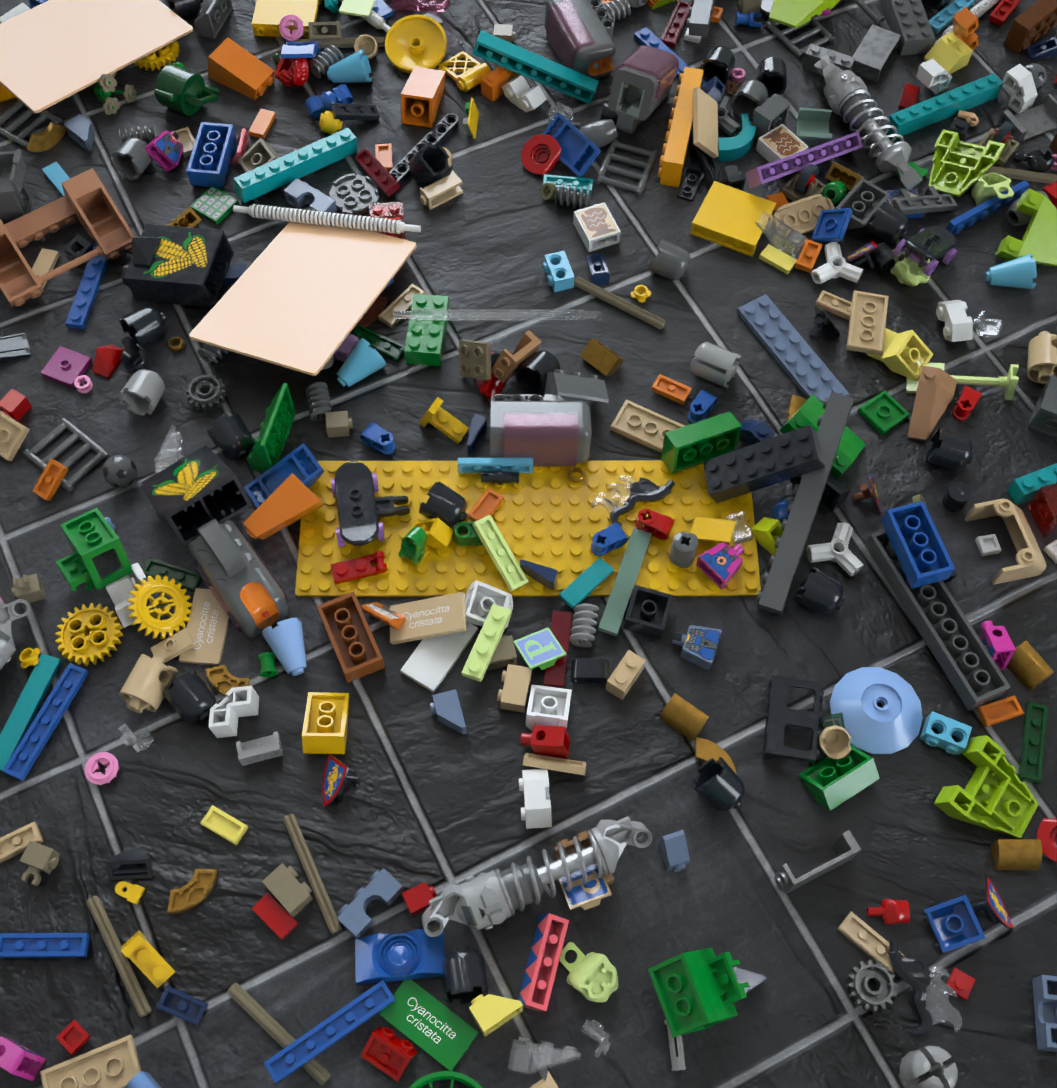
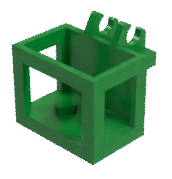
[56,508,133,592]
[648,948,749,1038]

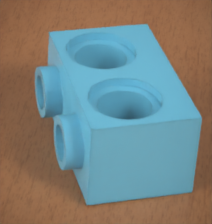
[542,251,575,292]
[920,711,972,755]

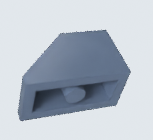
[64,114,95,153]
[430,689,467,734]
[659,830,690,872]

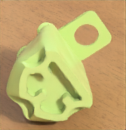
[971,172,1014,206]
[890,249,930,286]
[559,942,618,1002]

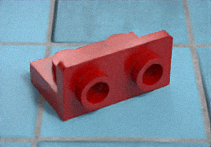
[360,1026,417,1082]

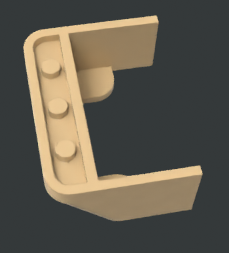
[965,499,1046,585]

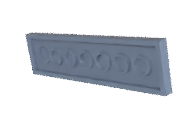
[737,294,849,404]

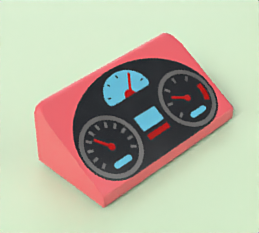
[231,128,249,164]

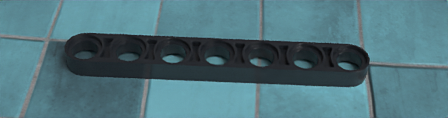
[389,114,459,185]

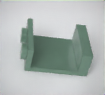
[796,107,832,149]

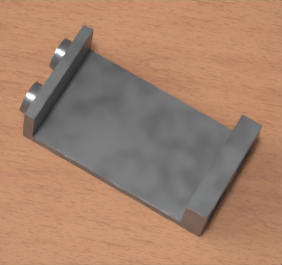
[851,24,901,82]
[998,94,1057,143]
[775,830,861,894]

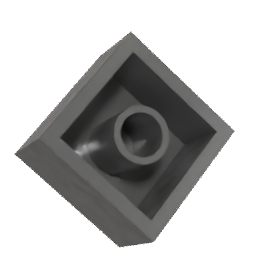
[751,93,791,140]

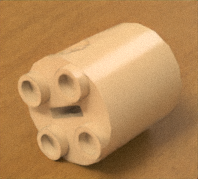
[1027,331,1057,384]
[119,654,178,713]

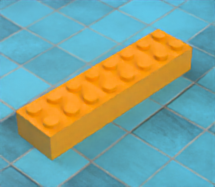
[658,67,704,188]

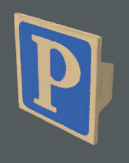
[559,863,612,910]

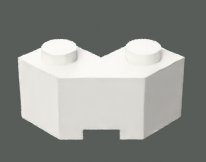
[916,59,952,94]
[1002,64,1038,114]
[502,75,547,112]
[936,300,973,342]
[106,575,137,628]
[209,685,259,738]
[519,769,552,829]

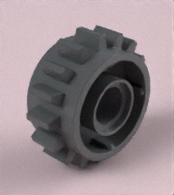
[186,374,227,412]
[846,960,898,1012]

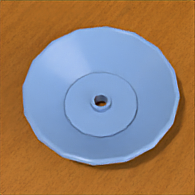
[830,667,923,754]

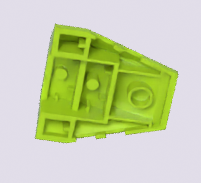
[928,129,1005,197]

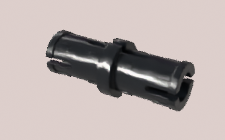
[481,470,519,485]

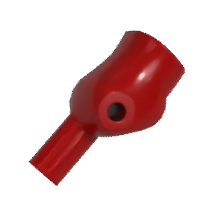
[866,899,910,924]

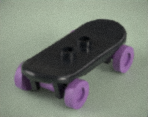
[893,226,957,276]
[331,461,385,547]

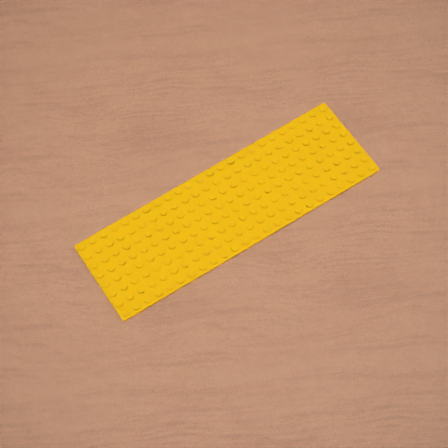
[295,460,761,597]

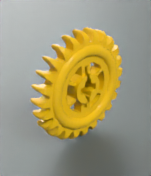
[126,575,193,639]

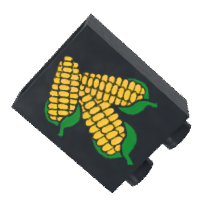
[122,224,234,307]
[139,445,253,546]

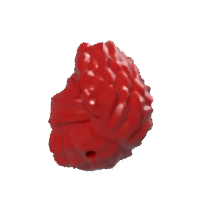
[275,58,309,87]

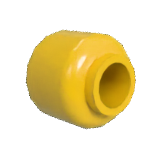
[318,111,343,134]

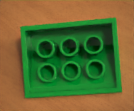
[248,383,296,473]
[779,394,866,478]

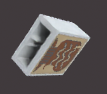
[756,124,809,163]
[573,202,621,252]

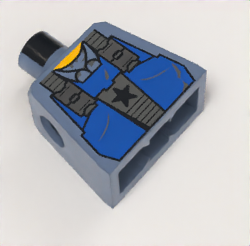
[672,625,722,671]

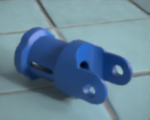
[735,11,763,27]

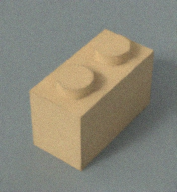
[605,650,646,700]
[497,664,532,713]

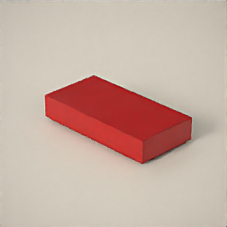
[251,892,298,940]

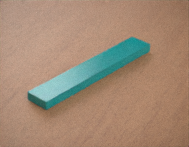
[0,654,62,772]

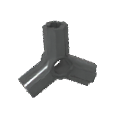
[718,96,742,137]

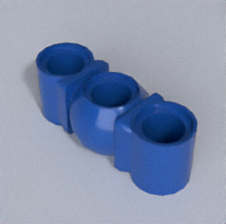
[305,84,354,119]

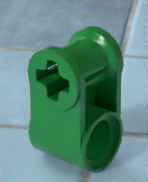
[454,522,483,546]
[399,527,427,565]

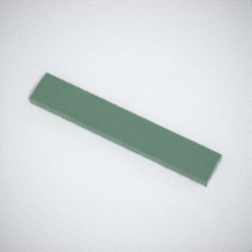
[598,528,652,636]

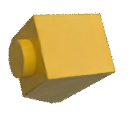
[411,518,454,548]

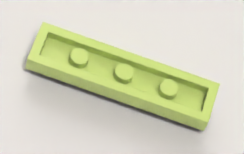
[472,515,529,592]
[461,604,512,682]

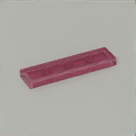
[389,0,451,12]

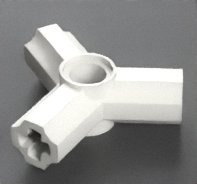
[811,242,863,284]
[807,522,864,577]

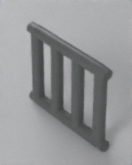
[765,17,835,59]
[0,98,64,149]
[595,139,658,196]
[23,418,110,492]

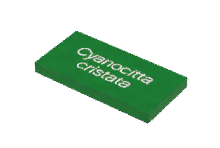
[379,979,479,1071]

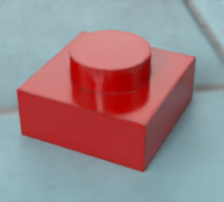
[944,968,976,1001]
[56,1020,91,1055]

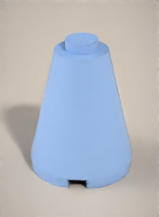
[262,618,307,676]

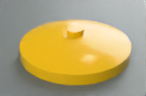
[385,15,447,74]

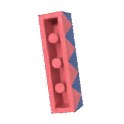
[518,913,569,1011]

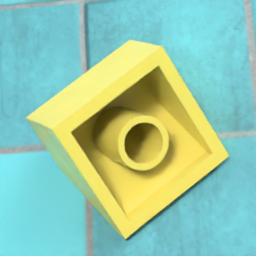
[924,32,973,74]
[881,330,933,380]
[469,994,523,1037]

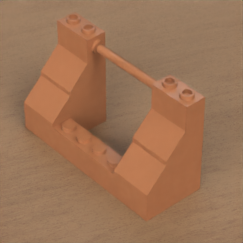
[0,168,136,307]

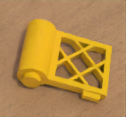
[438,51,491,92]

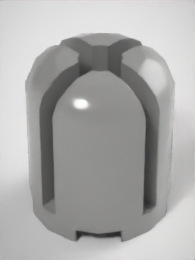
[691,342,742,388]
[899,1045,958,1088]

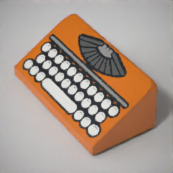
[362,602,406,630]

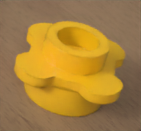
[630,285,651,303]
[19,648,41,668]

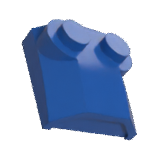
[924,895,986,953]

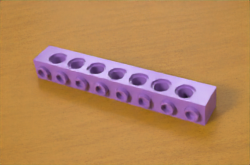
[745,131,863,188]

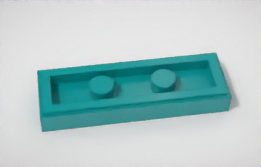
[543,174,593,195]
[559,557,614,609]

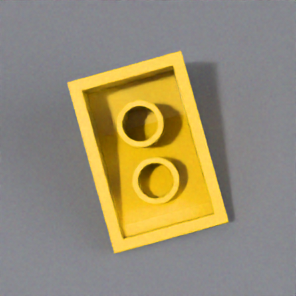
[302,692,349,754]

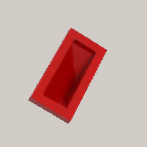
[898,83,920,109]
[93,344,124,379]
[476,365,504,401]

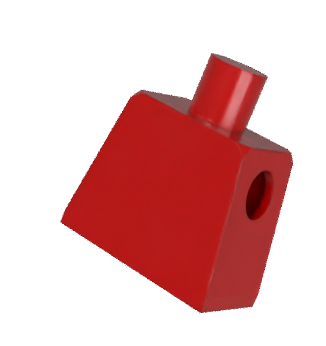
[521,725,571,759]

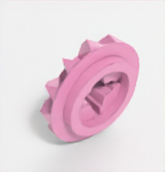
[279,14,304,41]
[84,752,120,786]

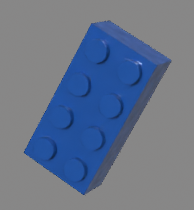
[186,122,237,188]
[881,501,955,588]

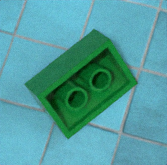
[799,745,880,811]

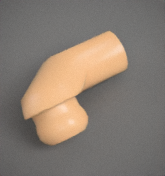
[957,110,979,126]

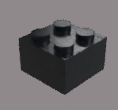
[623,585,673,639]

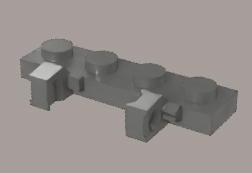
[892,186,958,215]

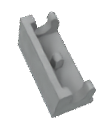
[236,731,283,766]

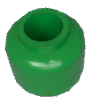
[822,181,847,204]

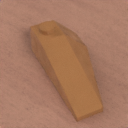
[907,366,957,441]

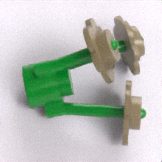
[94,74,137,115]

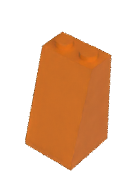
[208,37,275,100]
[401,67,445,128]
[243,473,324,540]

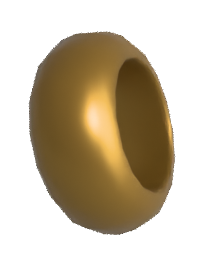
[168,337,185,352]
[567,467,585,483]

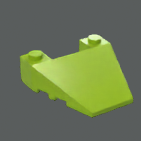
[769,0,840,29]
[995,189,1057,266]
[934,735,1039,838]

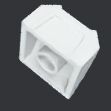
[465,580,513,628]
[526,685,572,731]

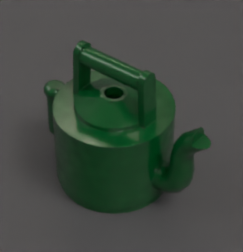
[154,65,219,115]

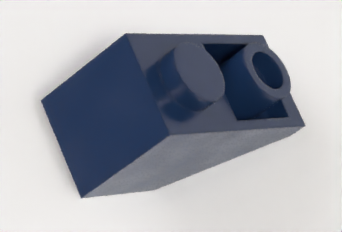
[701,76,726,104]

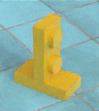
[419,397,469,444]
[121,930,175,989]

